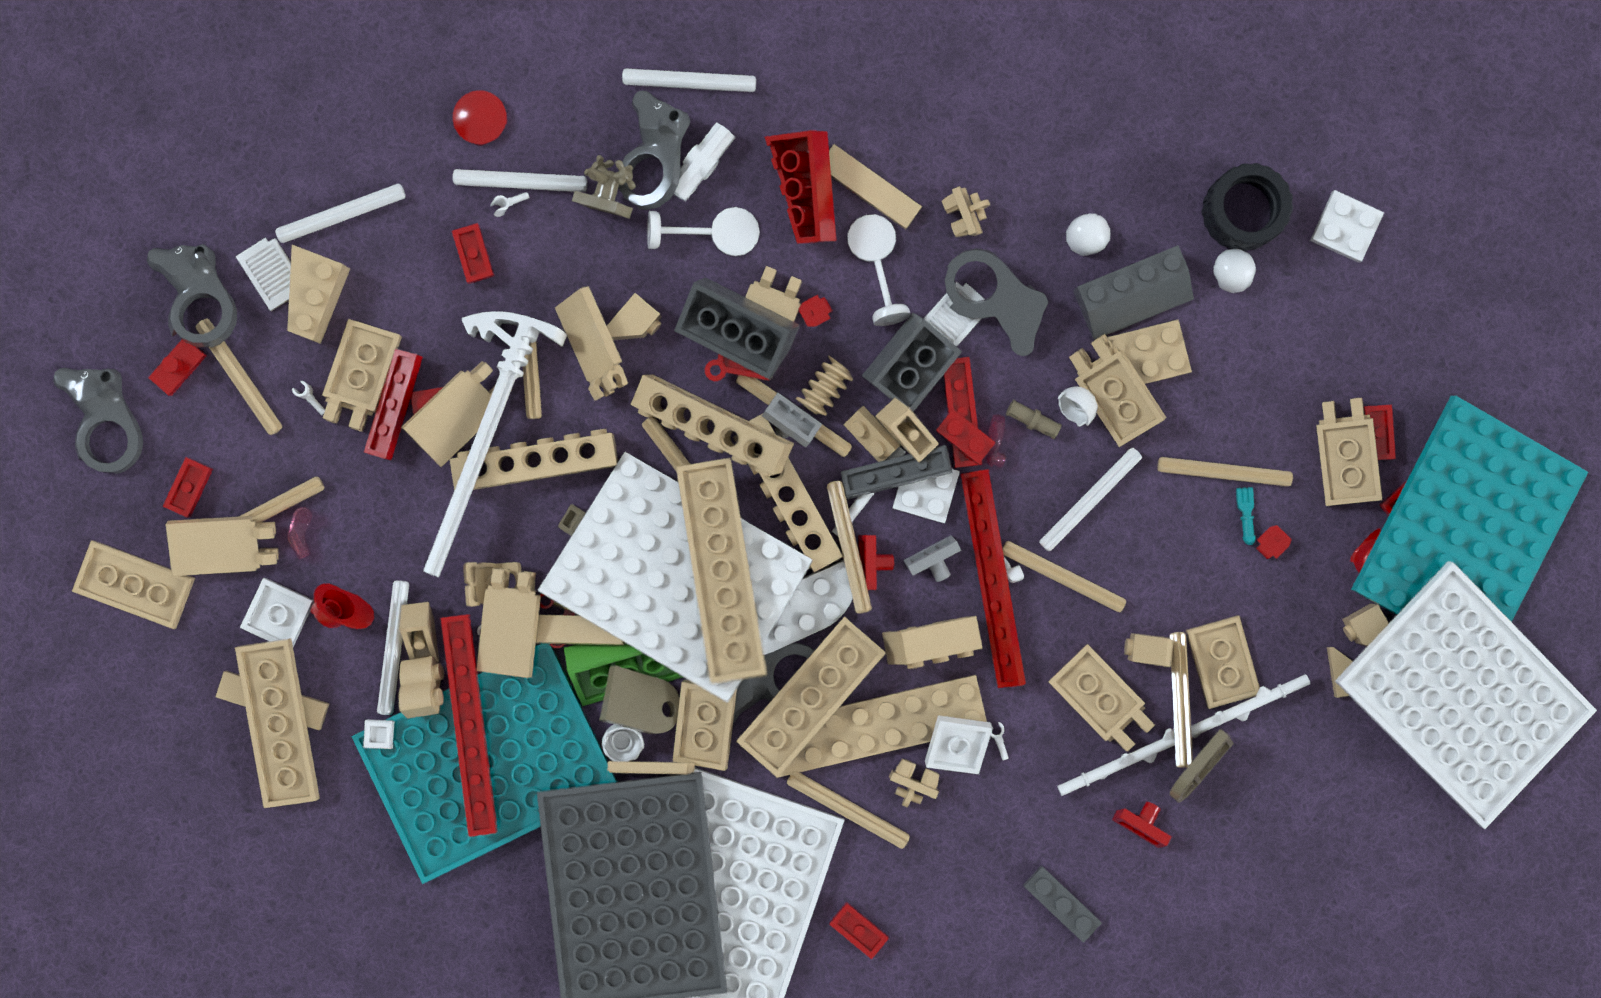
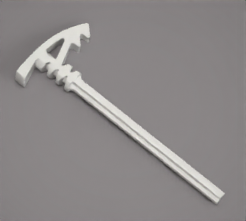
[424,312,567,577]

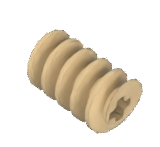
[796,356,853,416]

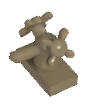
[572,155,636,219]

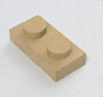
[844,406,900,462]

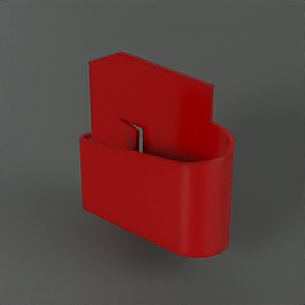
[798,295,832,327]
[1256,525,1292,559]

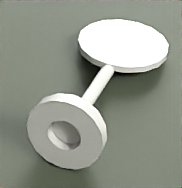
[647,207,759,256]
[848,215,911,326]

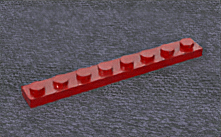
[961,469,1026,688]
[441,614,498,837]

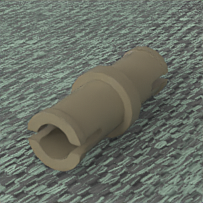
[1005,399,1062,440]

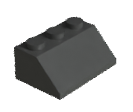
[862,313,962,412]

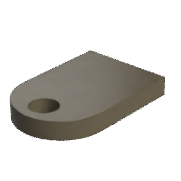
[600,666,680,734]
[1169,729,1234,803]

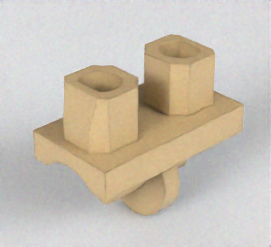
[942,186,990,237]
[889,758,939,807]

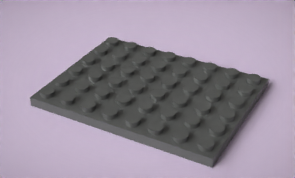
[537,772,728,998]

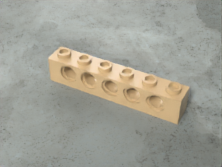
[631,375,794,477]
[734,414,843,572]
[450,429,618,491]

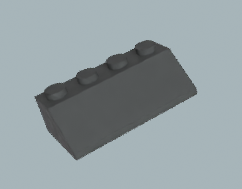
[1073,245,1194,340]
[674,277,800,380]

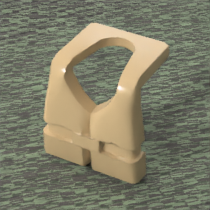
[463,562,521,607]

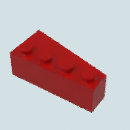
[764,130,836,244]

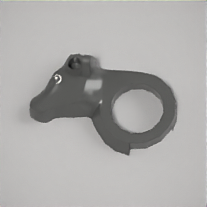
[618,91,690,210]
[147,244,237,348]
[945,248,1048,356]
[53,367,143,474]
[733,643,815,723]

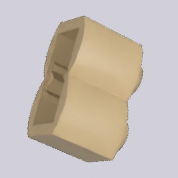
[399,656,444,719]

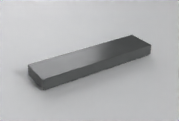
[841,445,953,499]

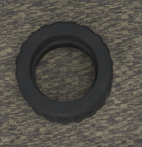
[1202,163,1293,251]

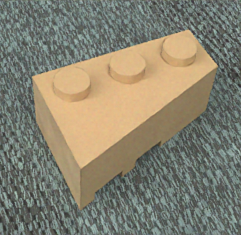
[287,245,350,344]
[882,616,982,669]

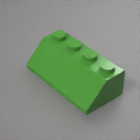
[564,643,683,706]

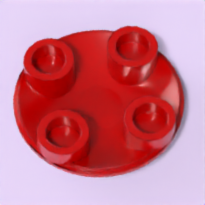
[453,90,508,146]

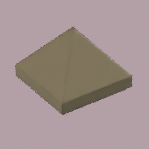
[558,504,586,536]

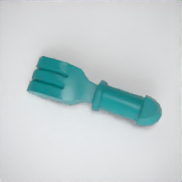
[1236,487,1256,545]

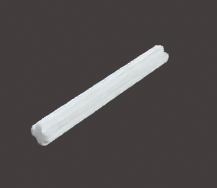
[622,69,756,92]
[453,169,587,192]
[276,184,405,243]
[1040,448,1142,551]
[377,580,409,715]

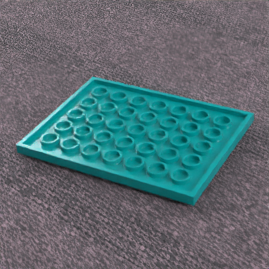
[1351,396,1588,622]
[351,644,618,884]

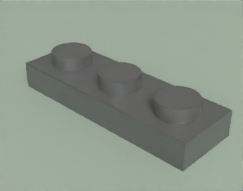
[1023,865,1102,943]

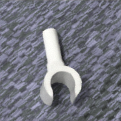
[490,192,529,217]
[292,381,325,415]
[1004,557,1024,583]
[990,722,1009,760]

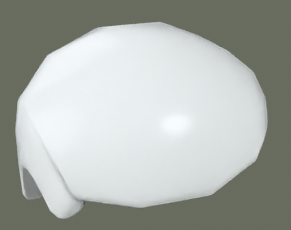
[1066,213,1110,256]
[1214,249,1256,293]
[1058,387,1098,427]
[602,724,644,762]

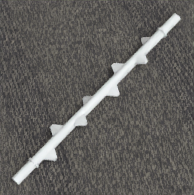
[1057,674,1310,796]

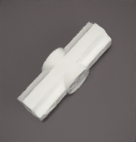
[674,123,735,202]

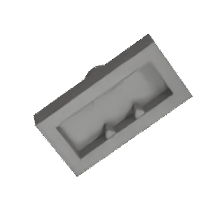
[762,393,822,447]
[904,535,961,582]

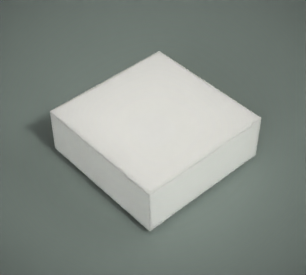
[364,719,394,749]

